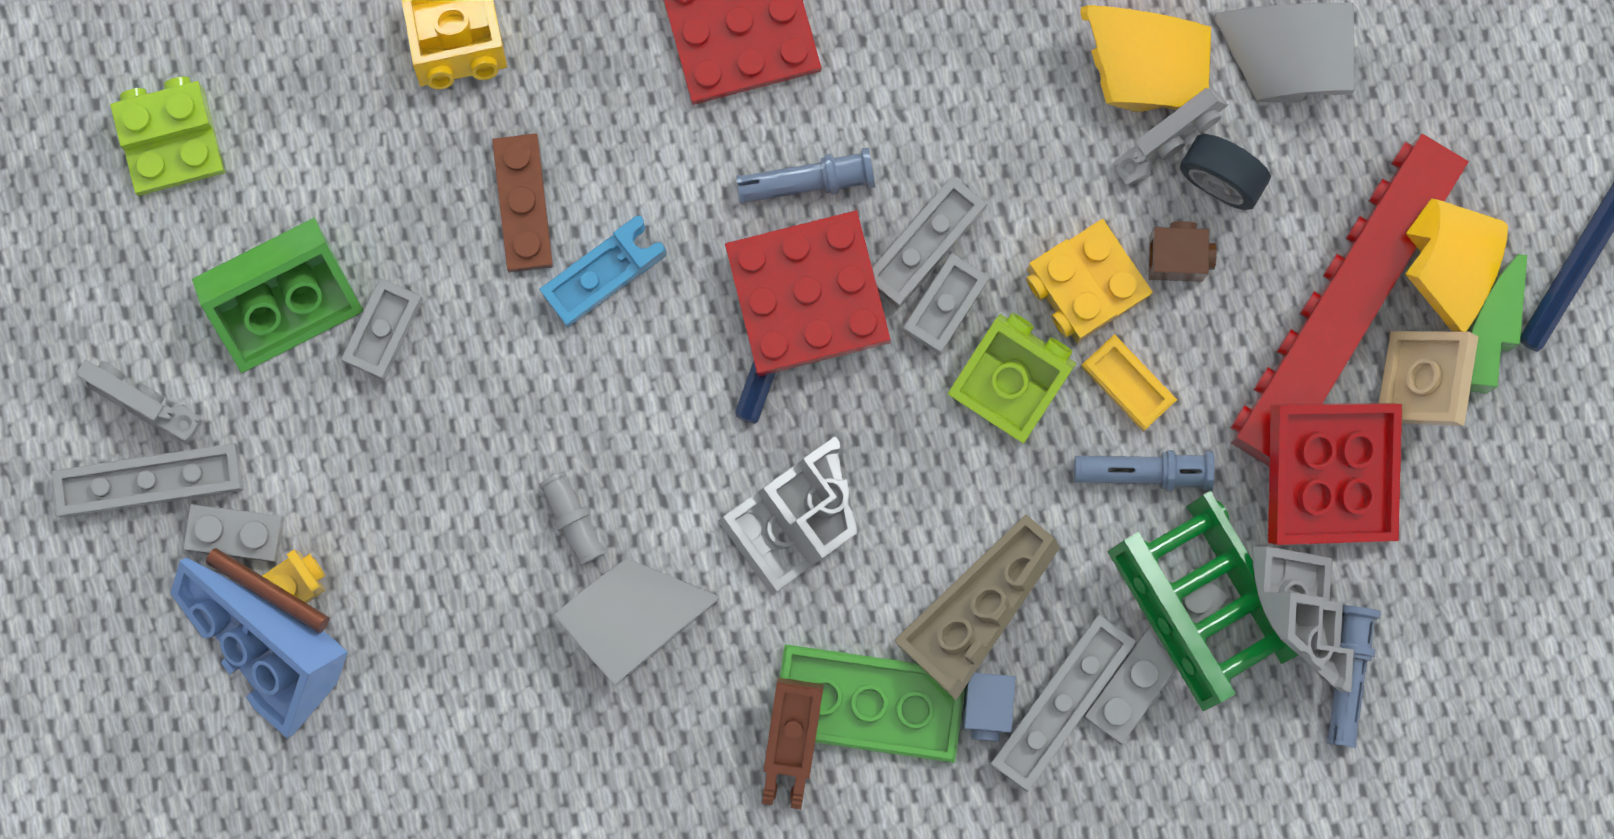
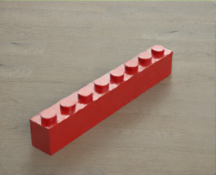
[1230,133,1469,466]

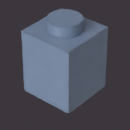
[962,673,1016,742]

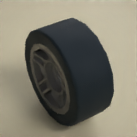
[1180,134,1271,210]

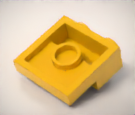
[402,0,508,90]
[1026,218,1153,343]

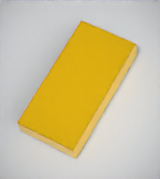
[1081,334,1177,432]

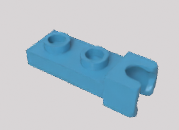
[539,216,667,328]

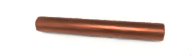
[206,548,330,633]

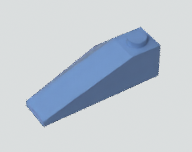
[170,557,348,738]

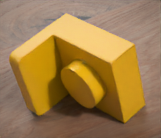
[262,549,326,603]

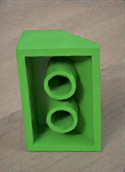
[192,217,364,373]

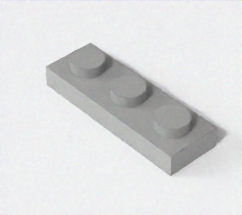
[872,176,987,309]

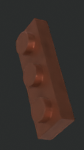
[492,133,553,273]

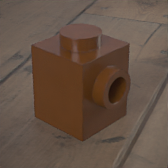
[1148,221,1217,282]

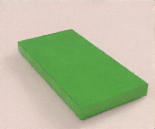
[780,644,965,763]

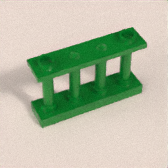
[1107,491,1299,711]

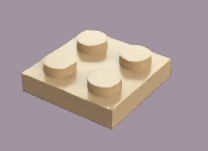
[1379,331,1479,426]

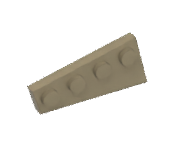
[894,514,1060,701]

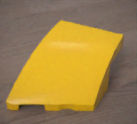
[1080,5,1211,112]
[1405,198,1508,332]

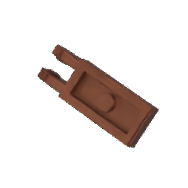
[762,677,824,810]

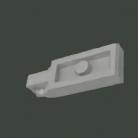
[1112,88,1229,186]
[76,359,202,445]

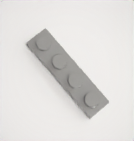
[52,443,244,518]
[1084,569,1229,745]
[990,614,1137,792]

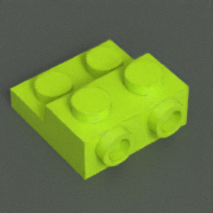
[110,76,226,196]
[947,313,1077,444]

